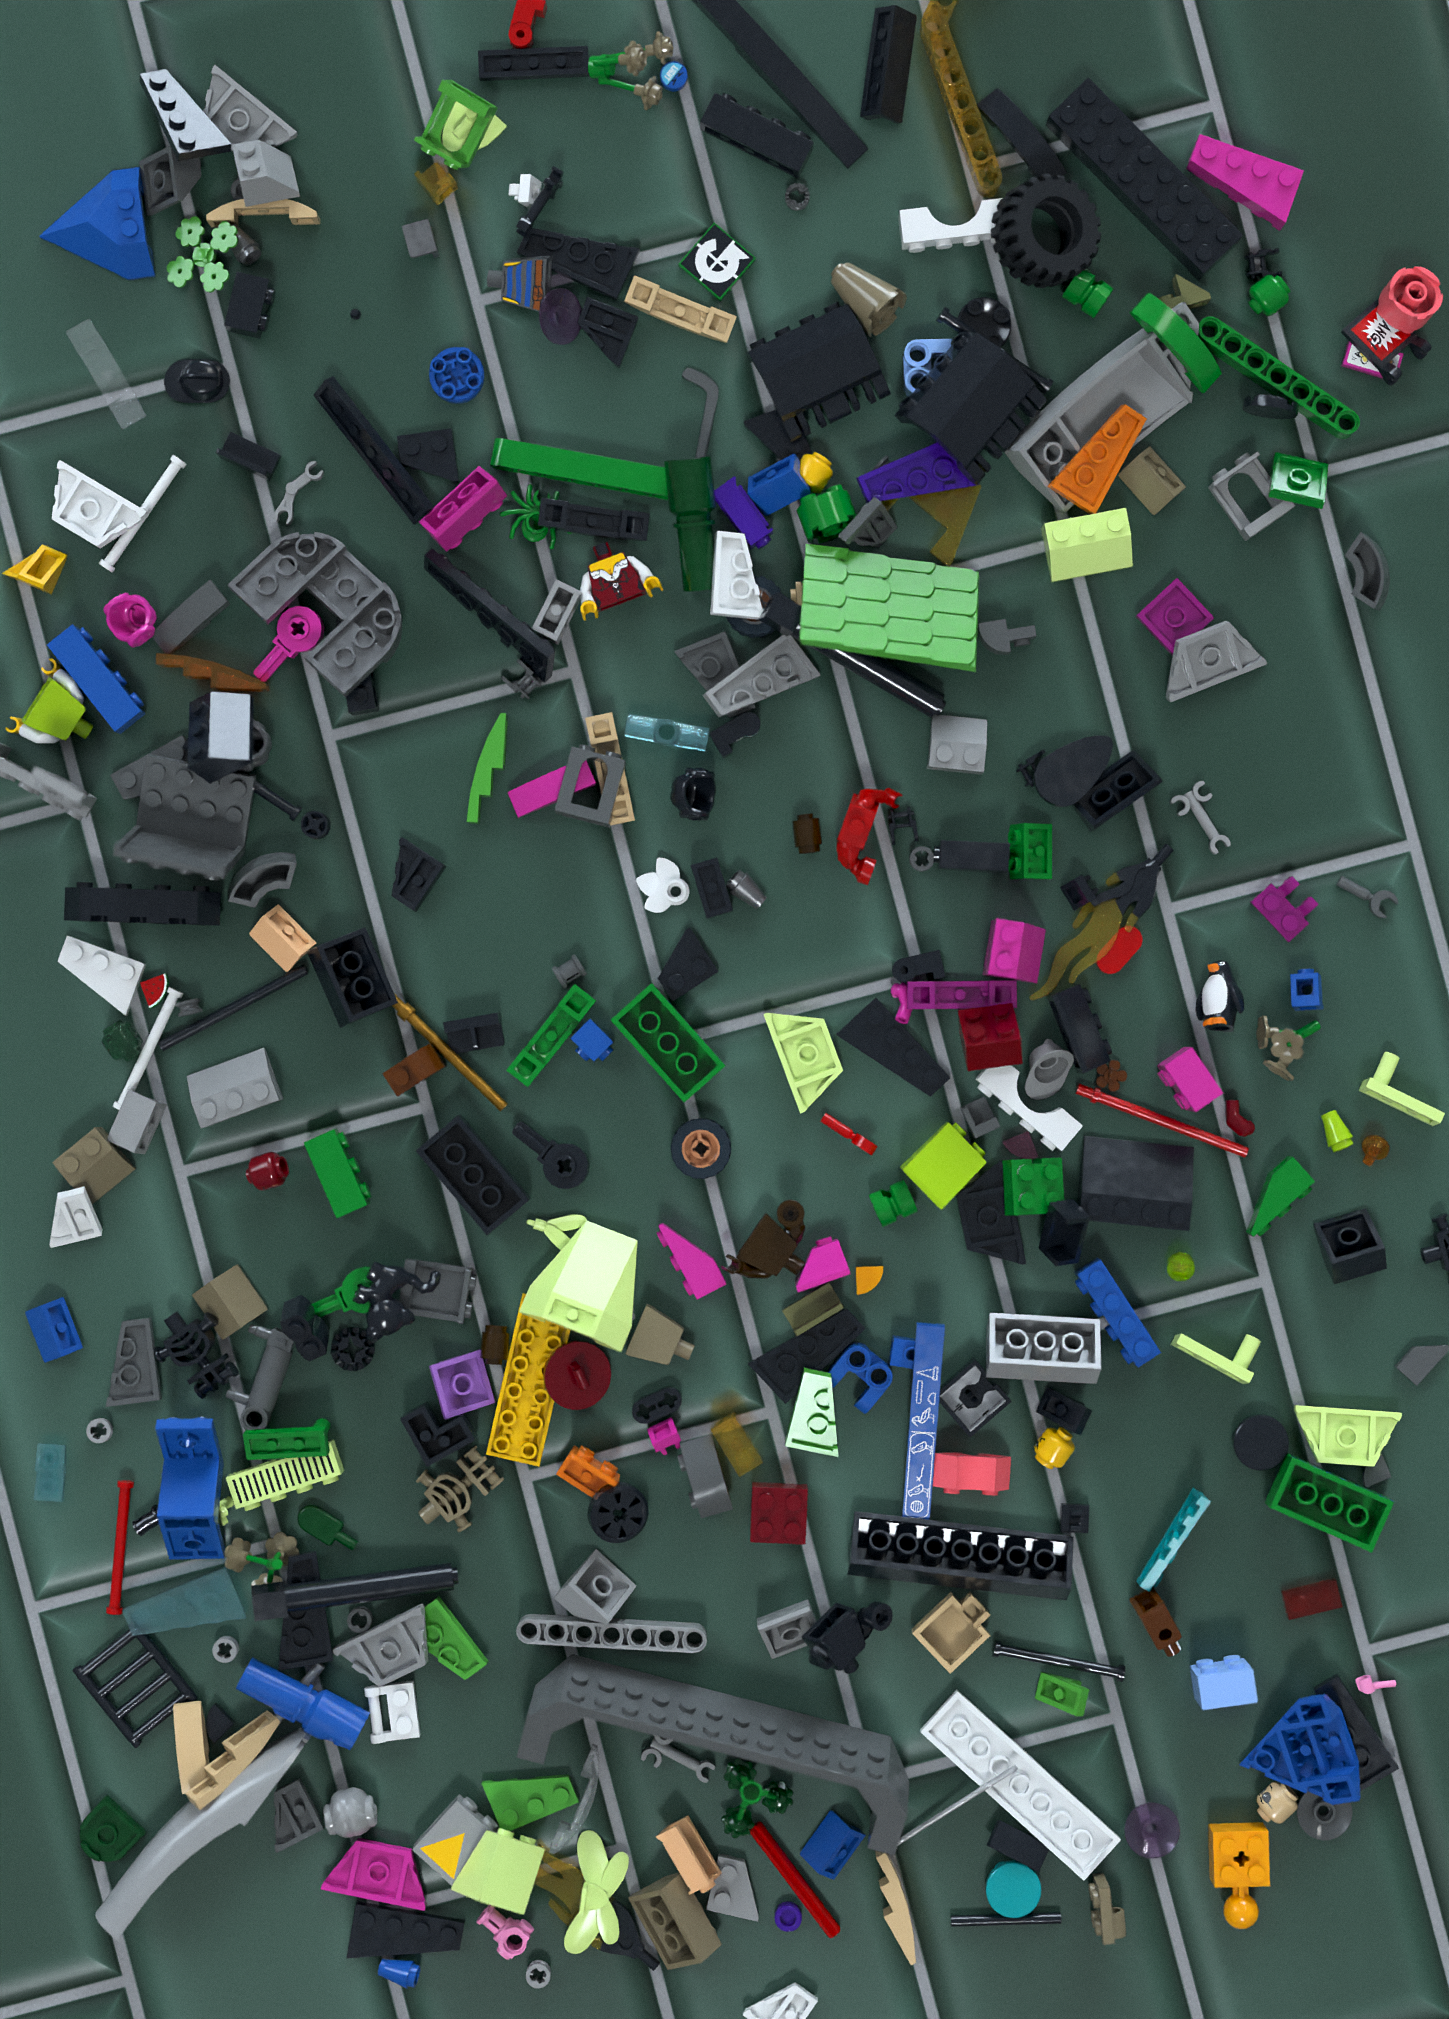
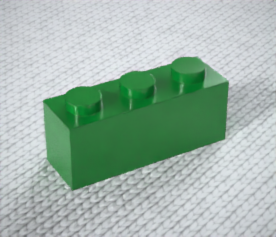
[303,1128,372,1218]

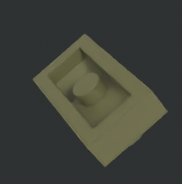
[1158,275,1211,309]

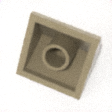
[192,1264,268,1340]

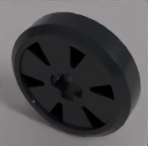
[587,1482,649,1543]

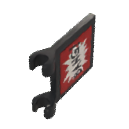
[1341,298,1432,386]

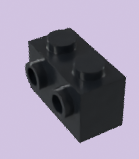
[224,272,276,339]

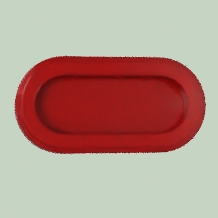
[1096,926,1142,974]

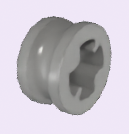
[86,1418,113,1443]
[212,1636,239,1663]
[526,1960,551,1989]

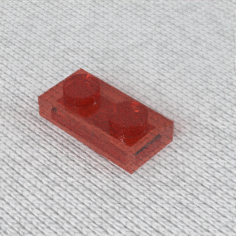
[1281,1578,1343,1620]

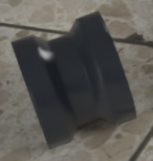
[301,811,331,839]

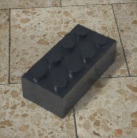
[416,1114,531,1235]

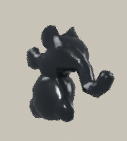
[352,1262,441,1343]

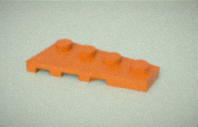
[1047,404,1147,514]

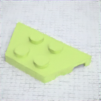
[763,1013,843,1114]
[1294,1405,1402,1467]

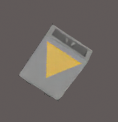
[412,1794,498,1886]

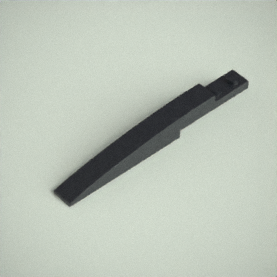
[692,0,868,169]

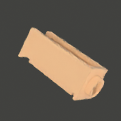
[656,1816,722,1895]

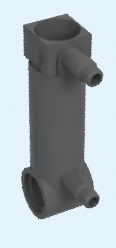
[226,1324,295,1430]

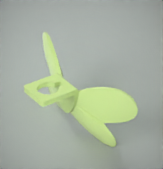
[564,1830,629,1954]

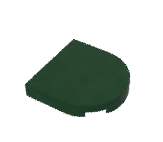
[80,1795,147,1862]

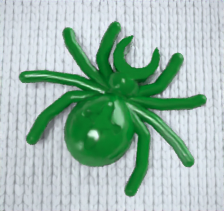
[500,484,572,550]

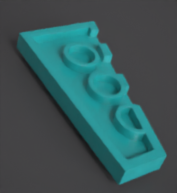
[1136,1488,1211,1591]

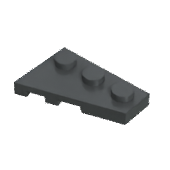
[106,1317,162,1407]

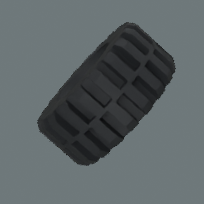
[991,174,1101,288]

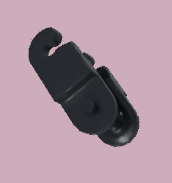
[1244,248,1282,280]
[1016,749,1046,788]
[888,807,918,845]

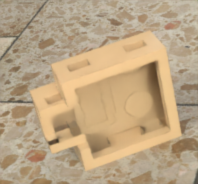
[911,1591,990,1674]

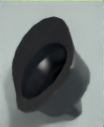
[164,359,230,403]

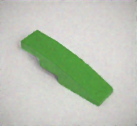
[467,713,508,824]

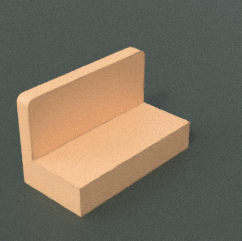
[249,904,316,972]

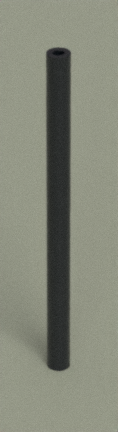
[158,964,309,1051]

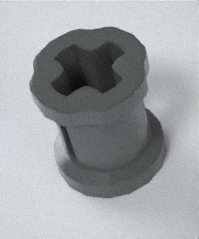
[551,954,587,989]

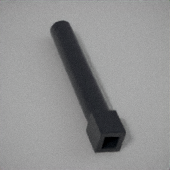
[758,592,946,718]
[251,1562,459,1621]

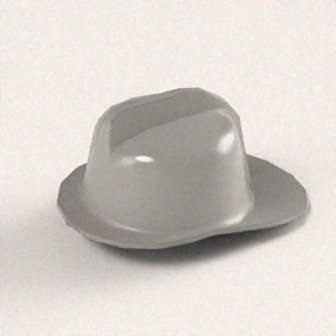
[1025,1039,1074,1100]

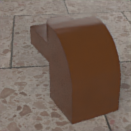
[382,1043,447,1097]

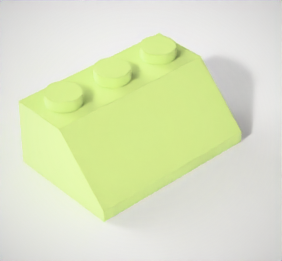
[1041,508,1133,582]

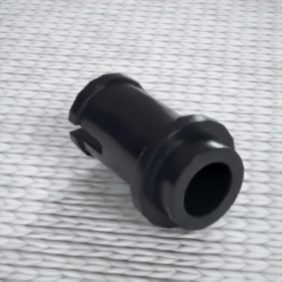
[132,1505,159,1536]

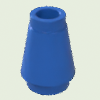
[378,1959,421,1989]

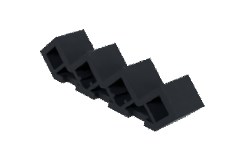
[64,882,221,926]

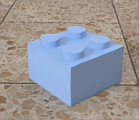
[1189,1655,1258,1710]

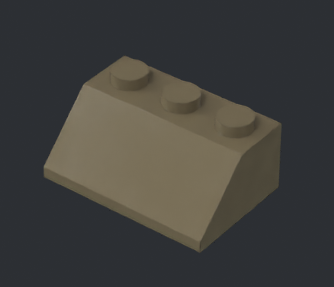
[628,1873,722,1970]

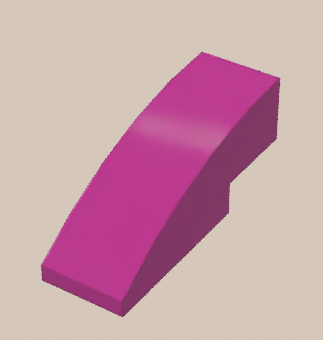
[507,761,596,818]

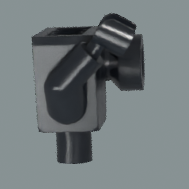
[801,1601,893,1674]

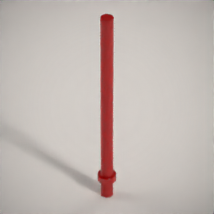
[1075,1083,1249,1158]

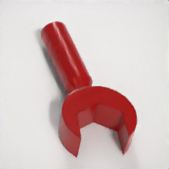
[820,1113,878,1155]

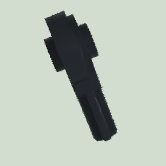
[512,1121,590,1189]

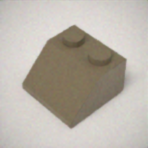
[52,1126,136,1204]

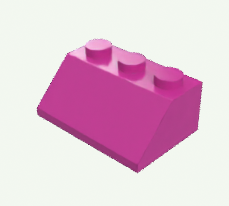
[419,466,507,552]

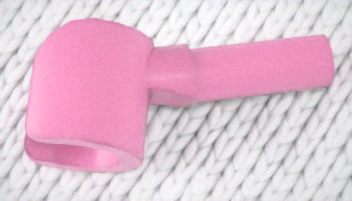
[1355,1675,1396,1694]

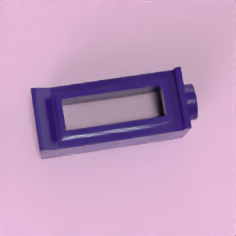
[714,476,773,550]

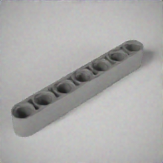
[516,1614,707,1653]

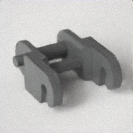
[501,659,542,700]

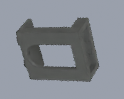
[555,744,627,828]

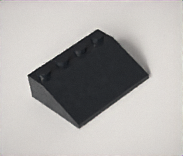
[1077,1136,1194,1231]

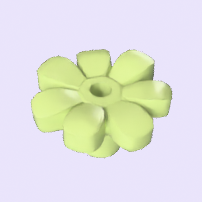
[218,1496,234,1526]

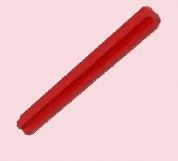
[749,1821,841,1938]

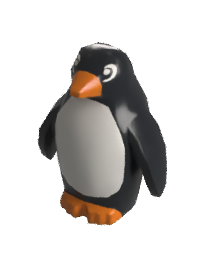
[1195,960,1244,1032]

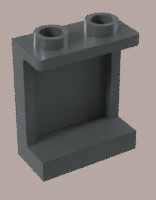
[399,1258,477,1324]

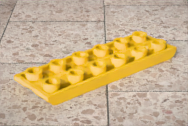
[486,1293,571,1467]

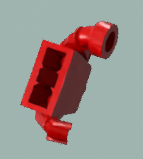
[836,788,902,886]

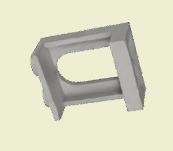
[1208,451,1295,542]

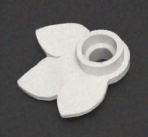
[636,858,690,913]

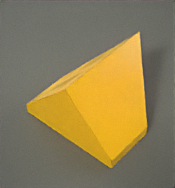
[1,544,67,595]

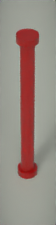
[106,1480,134,1615]

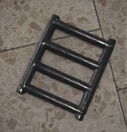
[72,1620,198,1748]

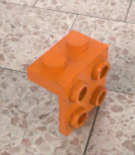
[556,1445,620,1497]

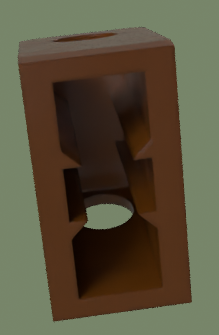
[1129,1587,1182,1657]

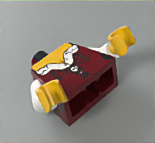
[580,542,663,621]

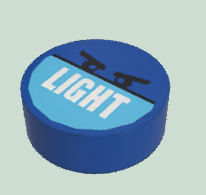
[660,61,688,92]

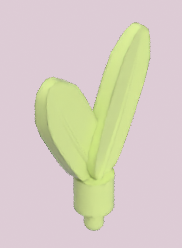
[526,1214,587,1250]

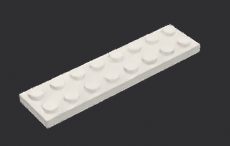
[920,1689,1121,1880]

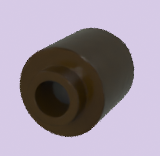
[792,813,822,854]
[480,1325,510,1365]

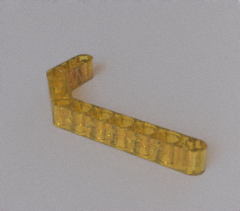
[920,0,1002,197]

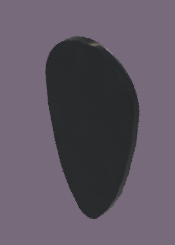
[1034,736,1113,807]

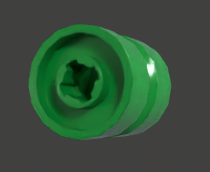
[1062,269,1114,319]
[869,1179,918,1227]

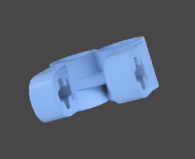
[903,339,953,396]

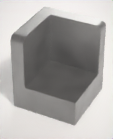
[402,219,439,259]

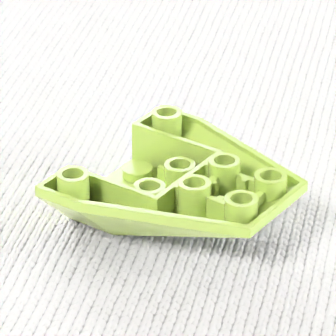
[519,1221,638,1353]

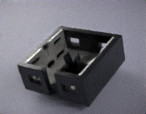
[939,1358,1012,1437]

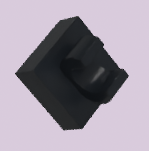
[1060,874,1098,911]
[1060,1503,1089,1533]

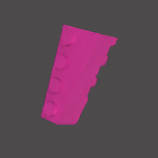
[1186,134,1304,231]

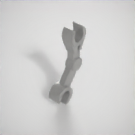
[274,461,324,526]

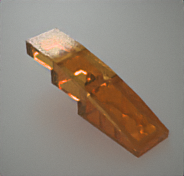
[156,653,270,692]

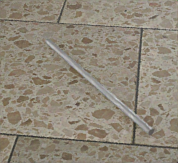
[898,1765,1018,1845]

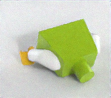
[6,658,93,743]

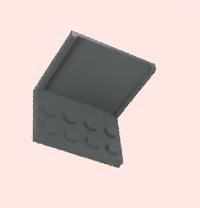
[113,754,257,880]

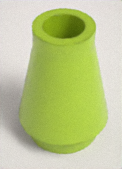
[1321,1110,1354,1153]

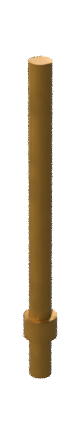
[392,993,508,1112]

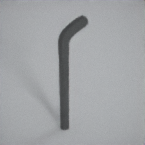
[682,368,719,458]

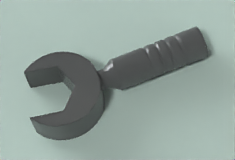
[1336,876,1398,918]

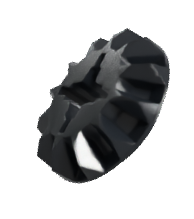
[330,1327,375,1371]

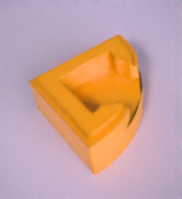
[856,1266,883,1295]

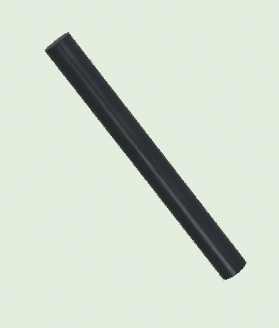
[951,1912,1061,1927]

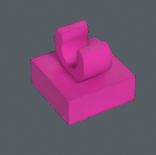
[647,1417,681,1455]

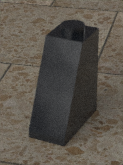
[933,840,1010,874]

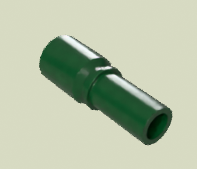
[664,456,716,592]

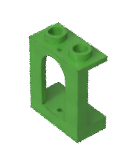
[414,80,498,170]

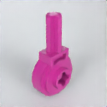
[253,606,324,682]

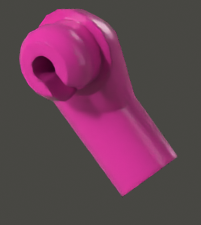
[891,983,913,1024]

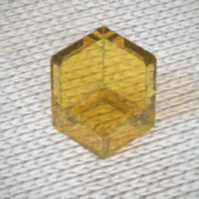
[414,163,458,205]

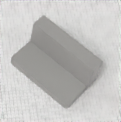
[107,1090,167,1155]

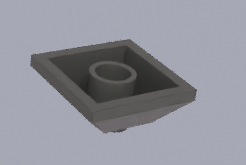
[139,146,202,216]

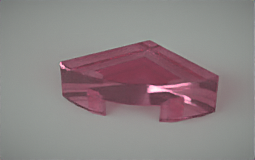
[1002,1131,1038,1159]

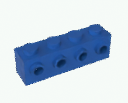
[47,624,146,734]
[1074,1257,1161,1367]

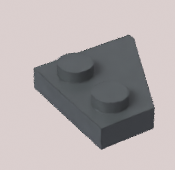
[838,497,898,548]

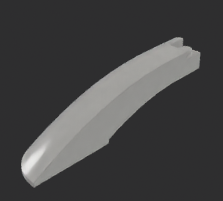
[95,1727,311,1940]

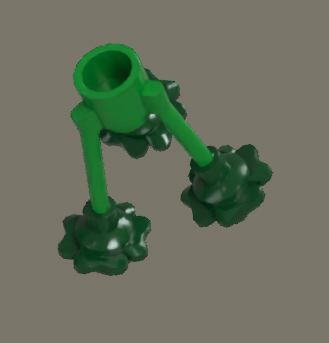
[721,1758,794,1839]

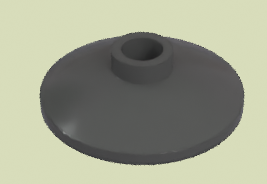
[1297,1792,1352,1840]

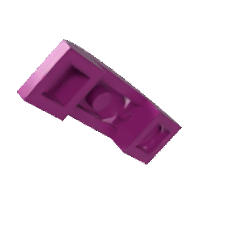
[907,980,1017,1009]

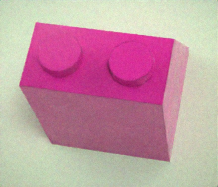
[983,919,1046,984]

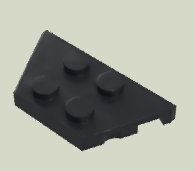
[955,1160,1026,1265]

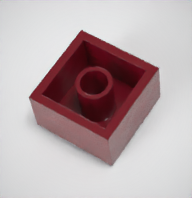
[958,1003,1023,1071]
[750,1482,808,1545]

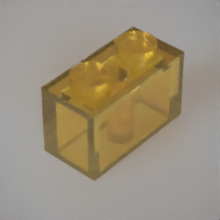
[710,1412,763,1477]

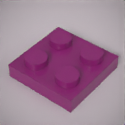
[1135,578,1214,656]

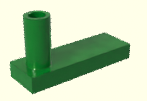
[243,1418,331,1460]

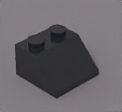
[1313,1208,1387,1284]

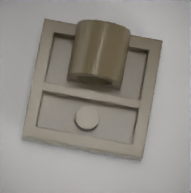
[1088,1873,1126,1945]

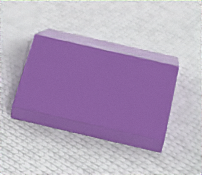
[429,1350,495,1419]

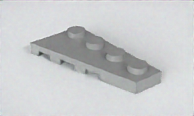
[702,635,820,717]

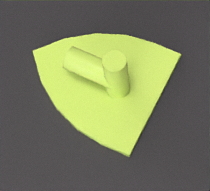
[442,101,507,151]

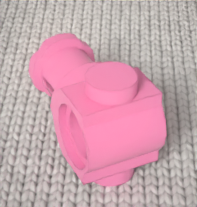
[476,1905,534,1960]

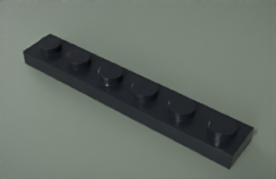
[313,376,434,525]

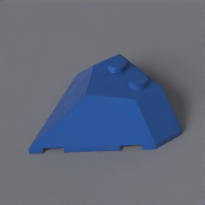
[39,167,156,280]
[1239,1694,1360,1805]

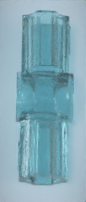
[624,713,710,752]

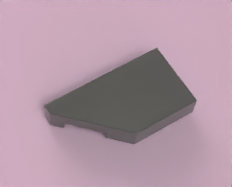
[1395,1344,1449,1386]

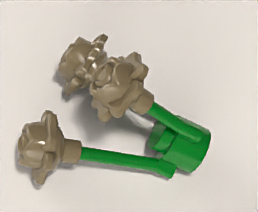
[588,31,673,110]

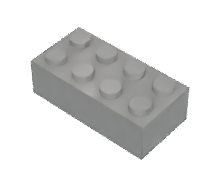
[986,1313,1101,1384]

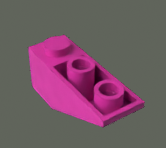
[657,1223,726,1299]

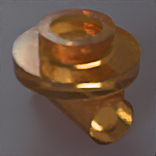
[1362,1135,1390,1166]

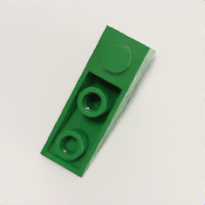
[1246,1156,1315,1237]

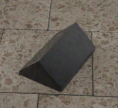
[1072,750,1163,832]

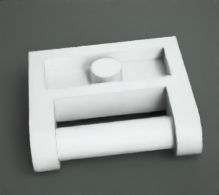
[364,1680,421,1744]

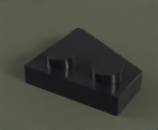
[397,428,459,483]
[391,837,447,912]

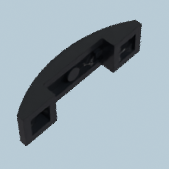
[976,88,1067,178]
[537,497,650,541]

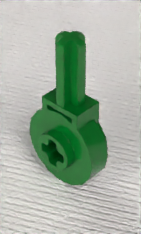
[312,1266,372,1318]

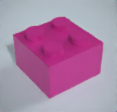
[1157,1047,1223,1112]

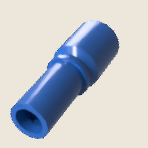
[236,1657,370,1750]

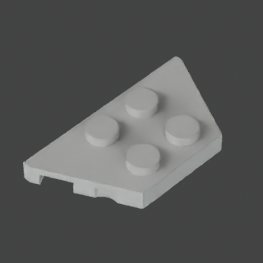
[203,65,298,152]
[1166,621,1267,702]
[332,1603,428,1687]

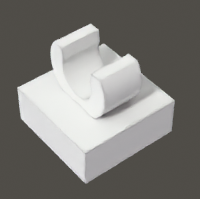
[508,174,542,209]

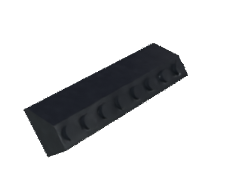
[847,1511,1074,1600]

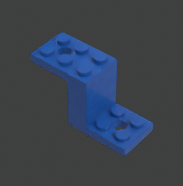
[156,1417,225,1560]

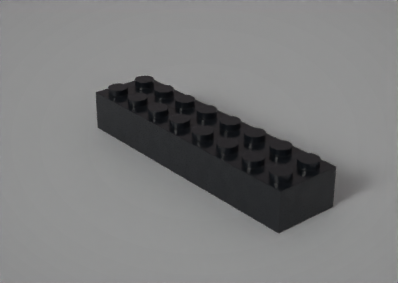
[1046,77,1243,281]

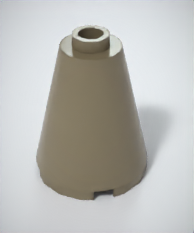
[831,262,907,337]

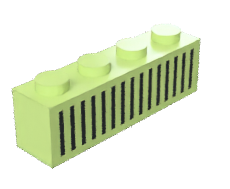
[226,1440,344,1511]

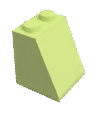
[451,1828,545,1915]

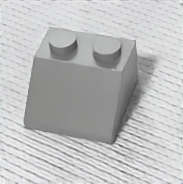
[232,140,300,207]
[927,714,987,775]

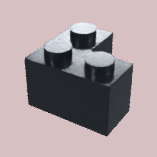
[400,1402,478,1467]

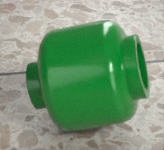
[1248,275,1291,316]

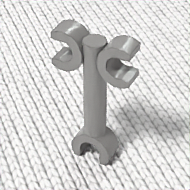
[1169,781,1231,855]
[641,1735,715,1783]

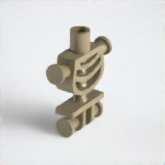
[416,1445,504,1532]

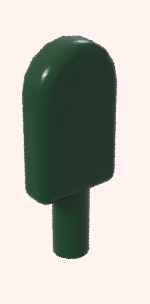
[297,1505,358,1551]

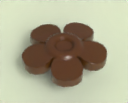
[1096,1060,1127,1092]

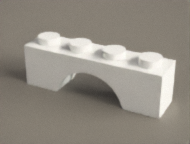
[898,198,1002,253]
[975,1065,1083,1151]

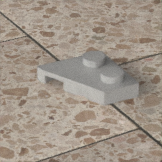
[706,1853,759,1922]

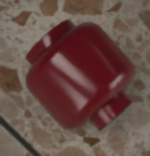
[246,1152,289,1191]

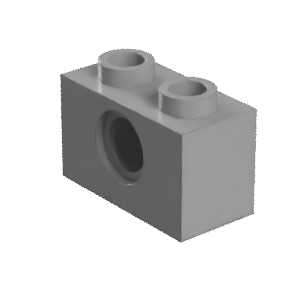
[532,579,582,645]

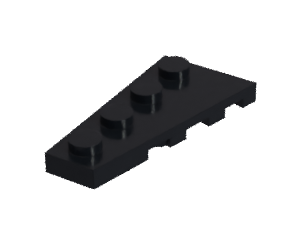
[517,228,640,301]

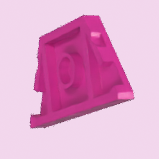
[321,1838,426,1911]

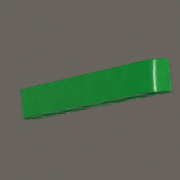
[1197,317,1360,439]
[490,438,668,500]

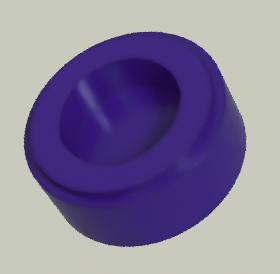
[774,1902,802,1932]

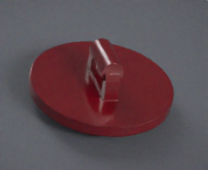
[543,1341,611,1410]

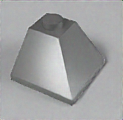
[554,1549,636,1624]

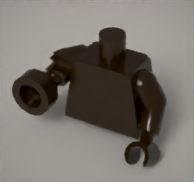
[721,1199,805,1279]

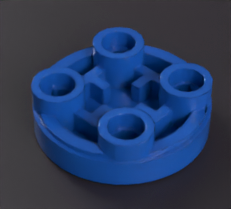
[429,347,485,404]

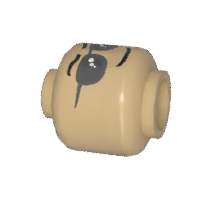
[1257,1782,1298,1824]

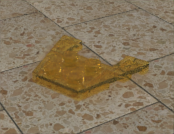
[881,484,982,567]

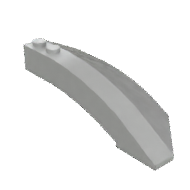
[1004,302,1199,514]

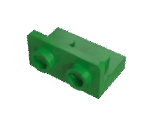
[1008,823,1052,880]

